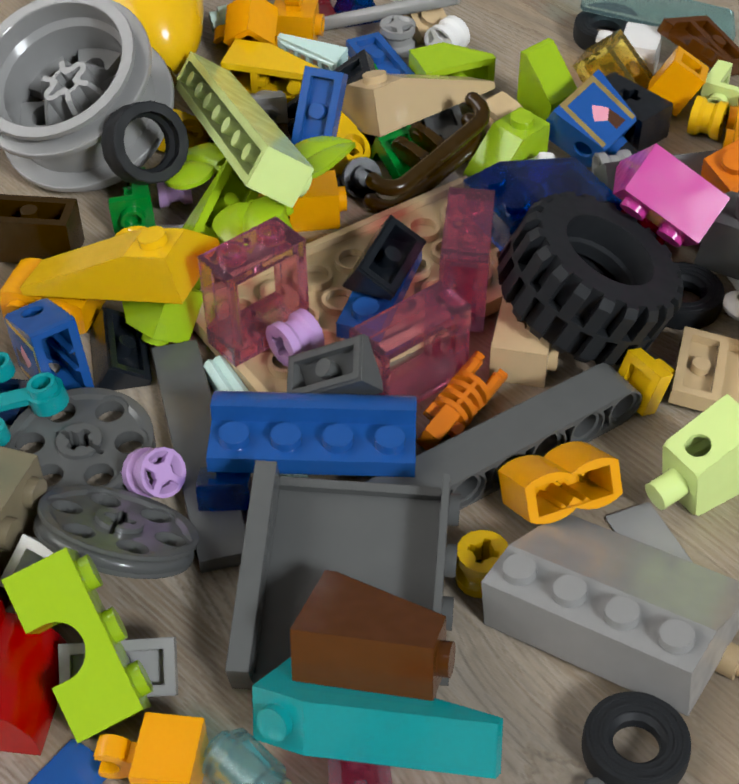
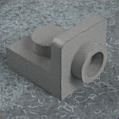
[250,90,288,126]

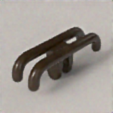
[363,92,490,214]

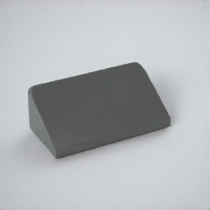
[287,334,383,395]

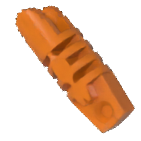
[416,350,508,451]

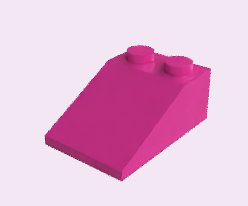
[613,143,730,247]

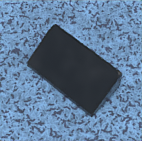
[342,215,427,301]
[90,307,152,390]

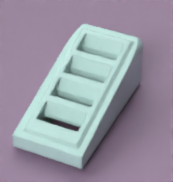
[277,33,348,71]

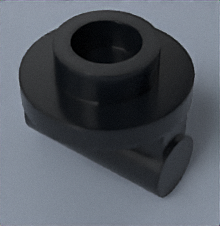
[336,157,382,198]

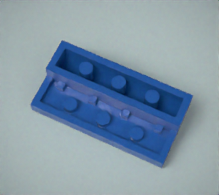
[206,391,417,477]

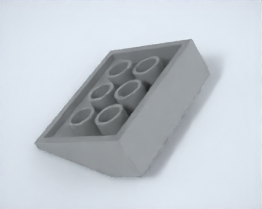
[481,514,739,716]

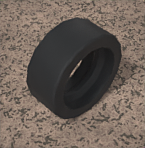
[101,100,189,185]

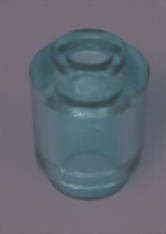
[202,728,292,784]

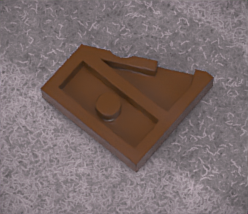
[657,15,739,76]

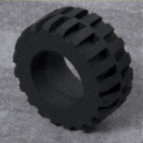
[497,192,683,365]

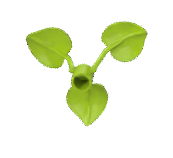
[164,136,356,258]

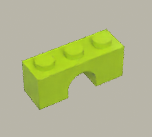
[1,547,154,744]

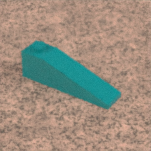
[252,657,503,779]

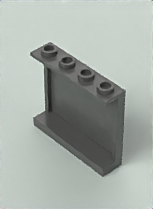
[225,460,461,698]

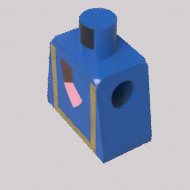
[546,69,639,168]
[4,298,95,390]

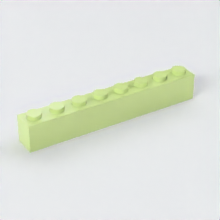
[175,51,314,208]

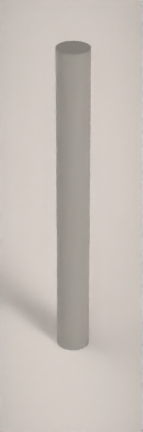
[324,0,460,31]

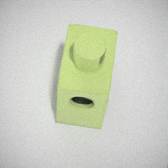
[645,394,739,516]

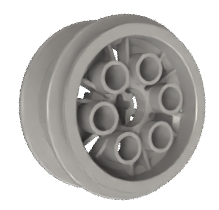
[0,0,174,192]

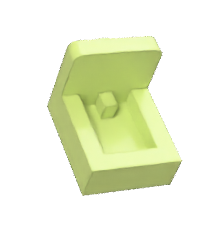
[697,59,739,120]

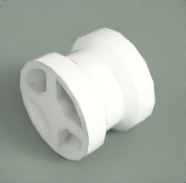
[424,15,470,47]

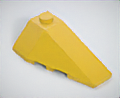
[20,226,220,304]

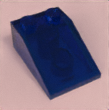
[463,157,622,251]

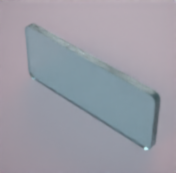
[580,0,736,42]

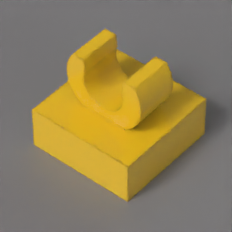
[618,347,675,416]

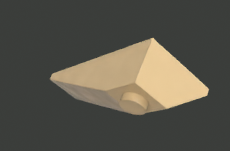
[342,70,495,137]

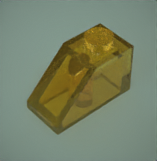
[573,29,653,89]

